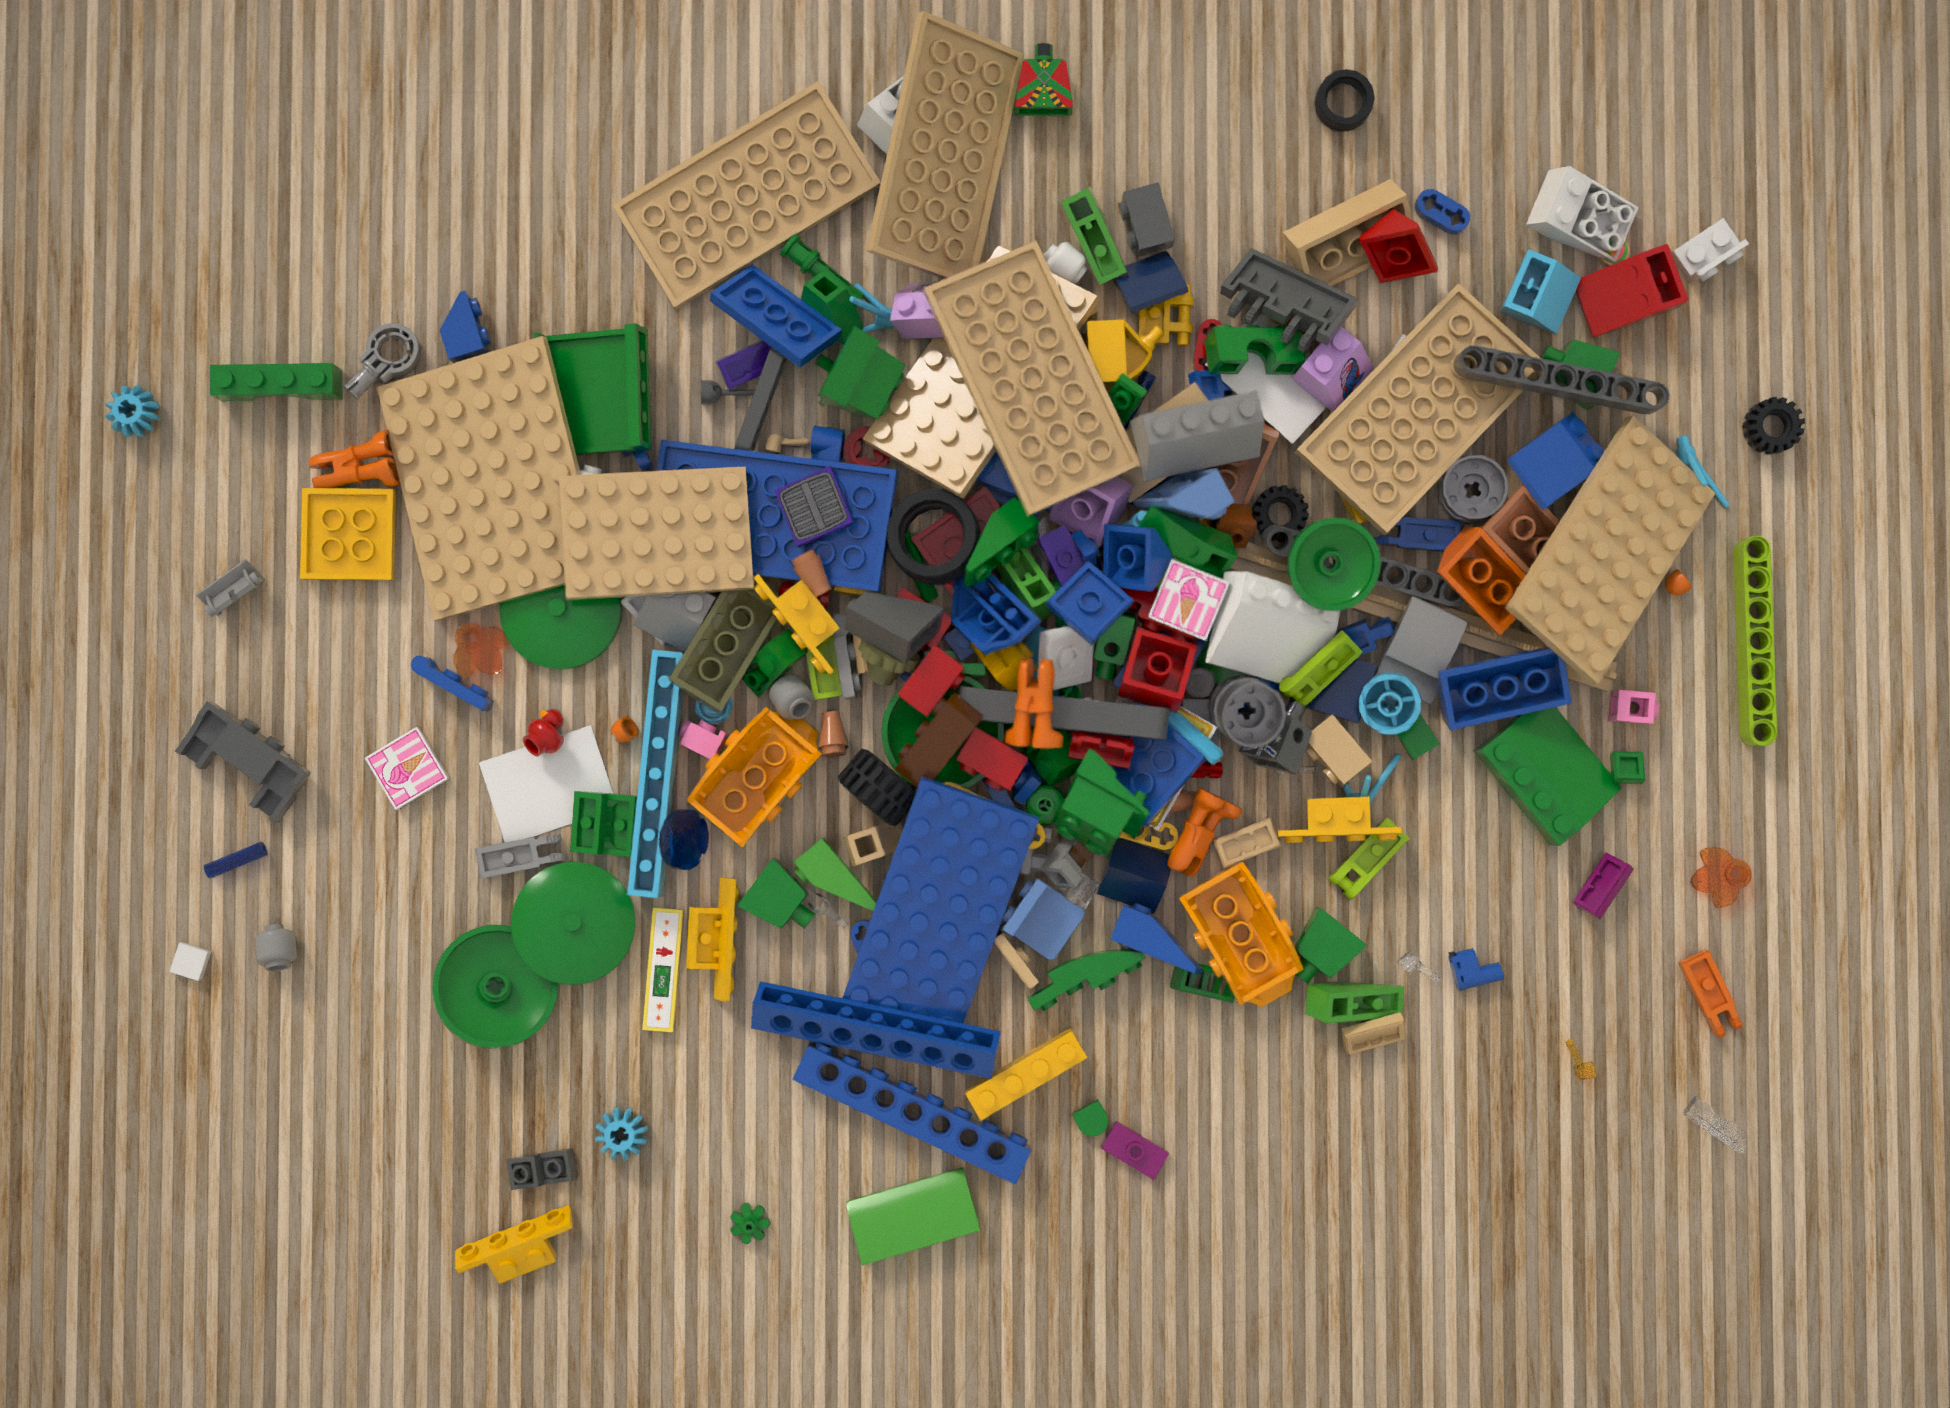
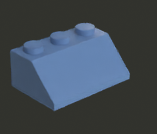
[1133,469,1235,520]

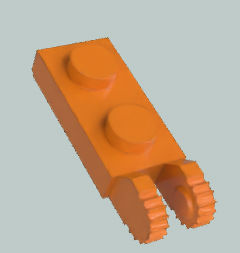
[1678,949,1743,1039]

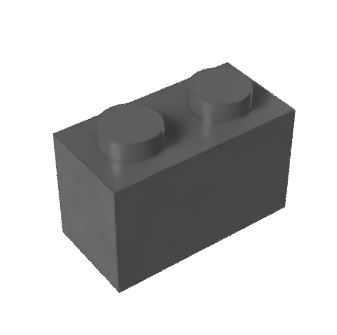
[1118,182,1175,257]

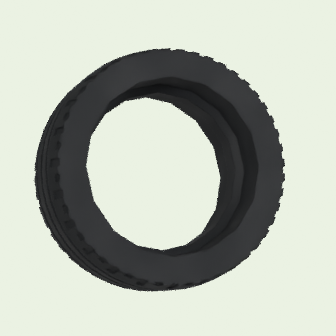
[887,489,981,585]

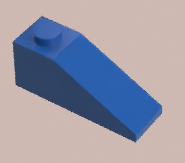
[1110,903,1203,975]

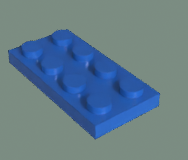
[710,264,842,368]

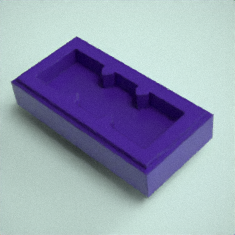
[715,340,771,390]
[1037,525,1085,587]

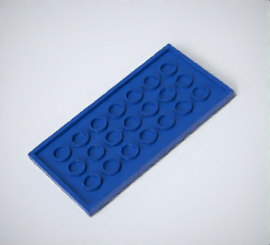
[656,440,899,592]
[842,776,1039,1024]

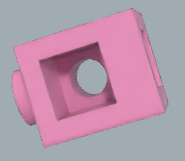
[1608,689,1659,725]
[679,720,729,759]

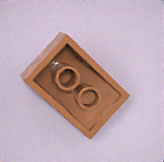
[1201,423,1280,506]
[1482,484,1560,575]

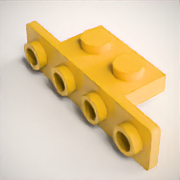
[754,574,840,675]
[1278,797,1403,843]
[686,877,739,1002]
[455,1205,573,1284]

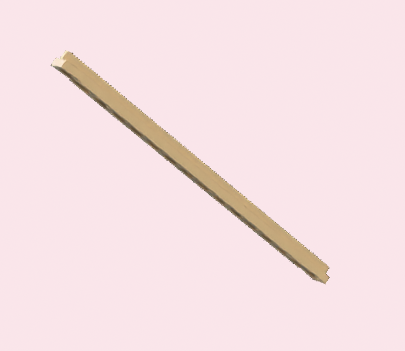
[1229,542,1617,692]

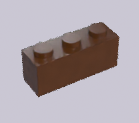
[895,692,984,787]

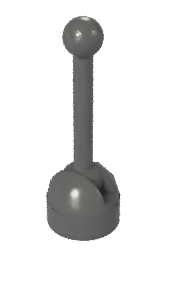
[701,380,755,405]

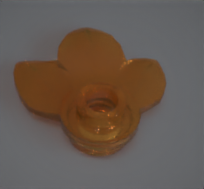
[453,623,510,679]
[1690,847,1752,908]

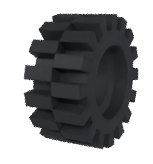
[1742,397,1805,455]
[1252,485,1309,542]

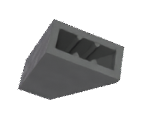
[845,591,944,664]

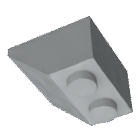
[634,592,716,652]

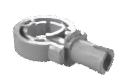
[343,323,421,400]

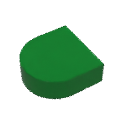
[1072,1099,1108,1137]

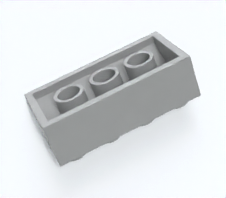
[1130,391,1264,482]

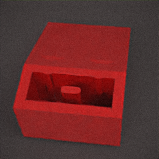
[1576,243,1689,338]

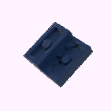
[1113,250,1189,313]
[1305,659,1377,724]

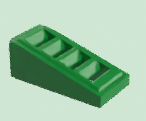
[1170,963,1234,1003]

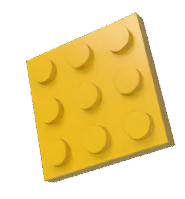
[300,488,396,581]

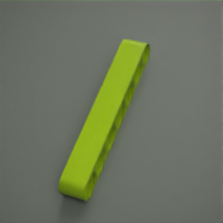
[1733,535,1777,747]

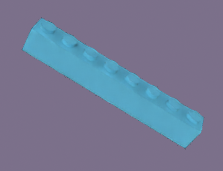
[627,650,684,898]

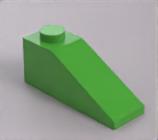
[1061,186,1127,285]
[997,547,1056,621]
[794,838,877,911]
[1305,982,1404,1024]

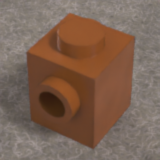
[1206,504,1257,549]

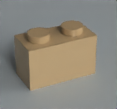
[1305,714,1372,788]

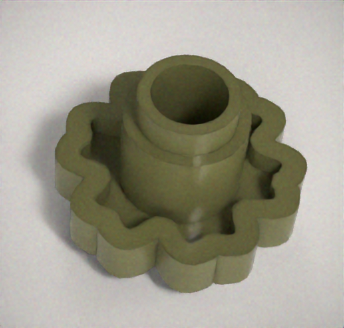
[858,639,922,686]

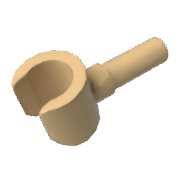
[765,434,808,454]

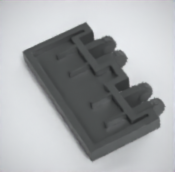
[1220,248,1358,352]

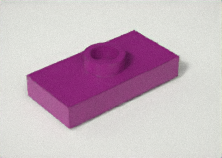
[1572,852,1634,919]
[1101,1121,1169,1180]

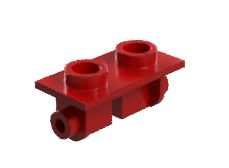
[1068,731,1134,769]

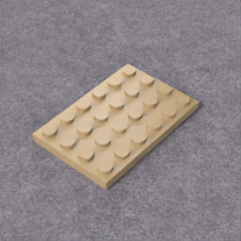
[559,467,754,600]

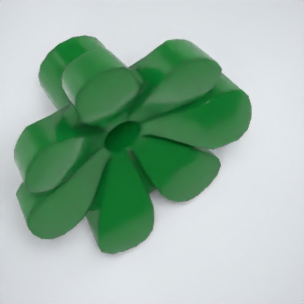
[730,1203,770,1244]

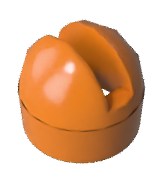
[1665,569,1692,595]
[611,716,638,743]

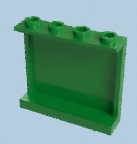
[534,323,651,456]

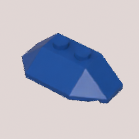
[951,573,1041,655]

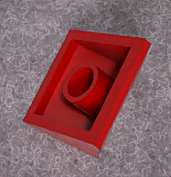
[1359,209,1439,283]

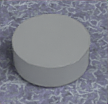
[1186,668,1217,698]

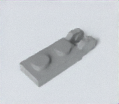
[833,613,861,700]
[475,834,565,879]

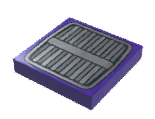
[774,466,855,548]

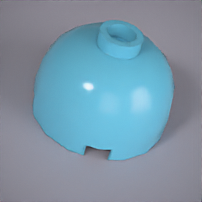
[1359,672,1421,734]

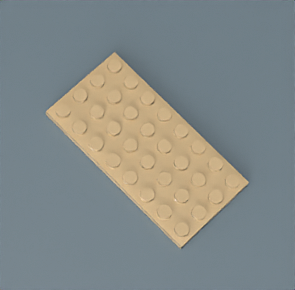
[866,11,1025,279]
[612,81,881,310]
[923,241,1140,517]
[863,245,1099,499]
[1295,283,1540,536]
[1505,415,1715,685]

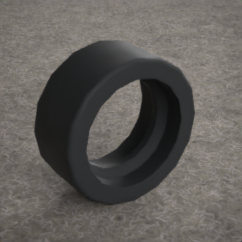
[1314,69,1375,132]

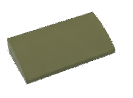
[668,589,777,713]

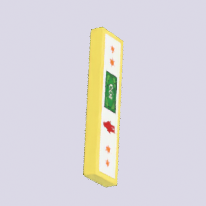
[642,907,684,1032]

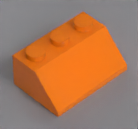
[1437,526,1526,636]

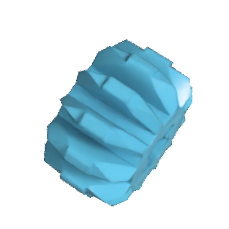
[105,386,160,437]
[595,1107,648,1160]

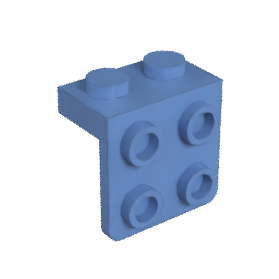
[1002,877,1084,960]

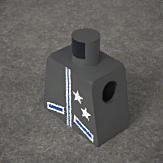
[1239,700,1312,775]

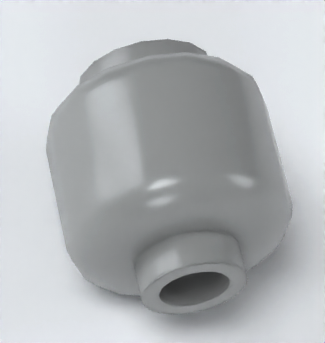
[769,674,814,720]
[254,924,298,971]

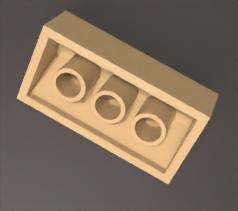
[1283,179,1413,286]

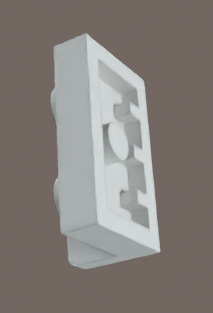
[1671,218,1749,283]

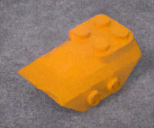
[686,707,822,848]
[1179,862,1304,1008]

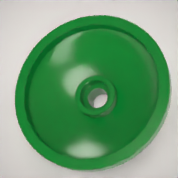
[1288,517,1381,611]

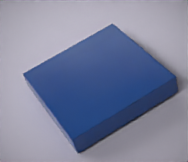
[1046,561,1134,646]

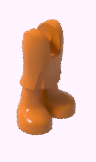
[308,430,400,488]
[1005,657,1063,748]
[1167,787,1243,877]

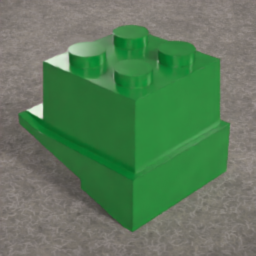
[815,326,906,419]
[1053,749,1149,857]

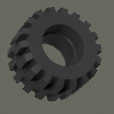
[838,748,916,826]

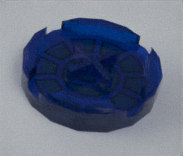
[659,809,709,870]

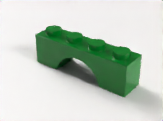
[210,363,342,401]

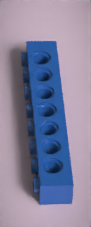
[751,981,1001,1079]
[792,1042,1031,1185]

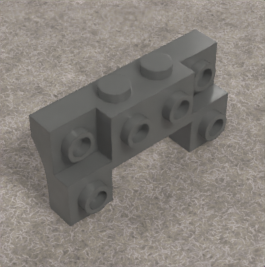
[175,701,311,822]

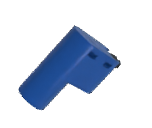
[1448,948,1504,991]

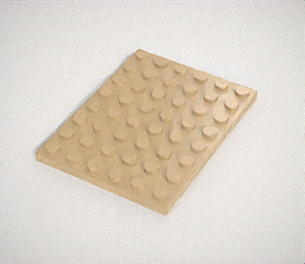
[377,336,581,621]

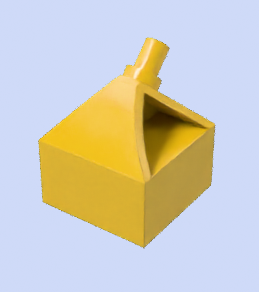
[1084,320,1164,392]

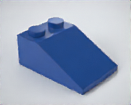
[1506,412,1604,510]

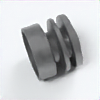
[1438,455,1508,524]
[1209,675,1286,748]

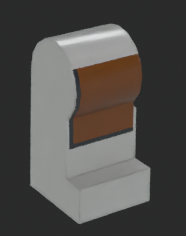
[1041,837,1094,887]

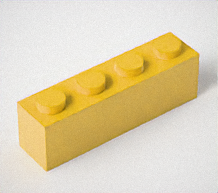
[965,1028,1087,1120]

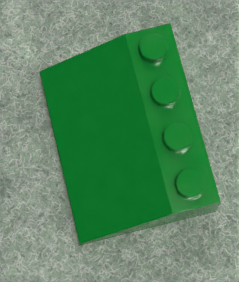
[1474,707,1622,846]

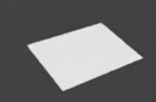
[1205,314,1326,444]
[479,725,613,843]

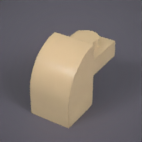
[843,822,903,866]

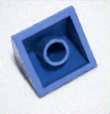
[1103,524,1175,591]

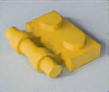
[1138,284,1194,347]

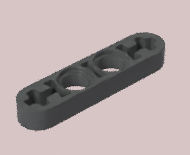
[734,347,787,451]

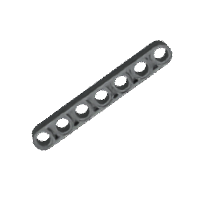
[1454,345,1669,414]
[1261,524,1464,607]
[957,687,1170,740]

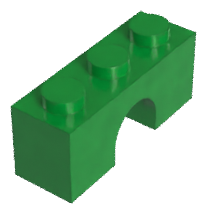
[1204,325,1305,375]

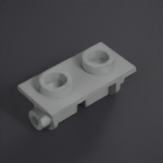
[196,559,265,617]

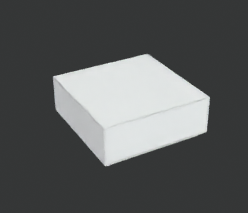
[170,942,211,981]

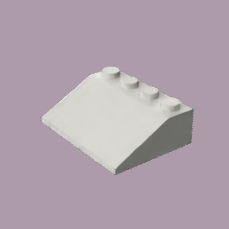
[1206,571,1341,688]

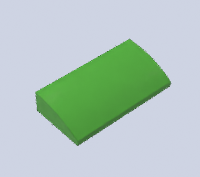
[846,1167,981,1265]

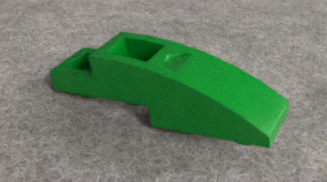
[1027,949,1146,1011]

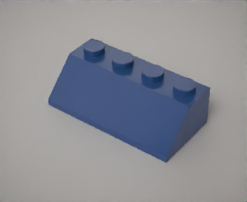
[1438,647,1572,730]

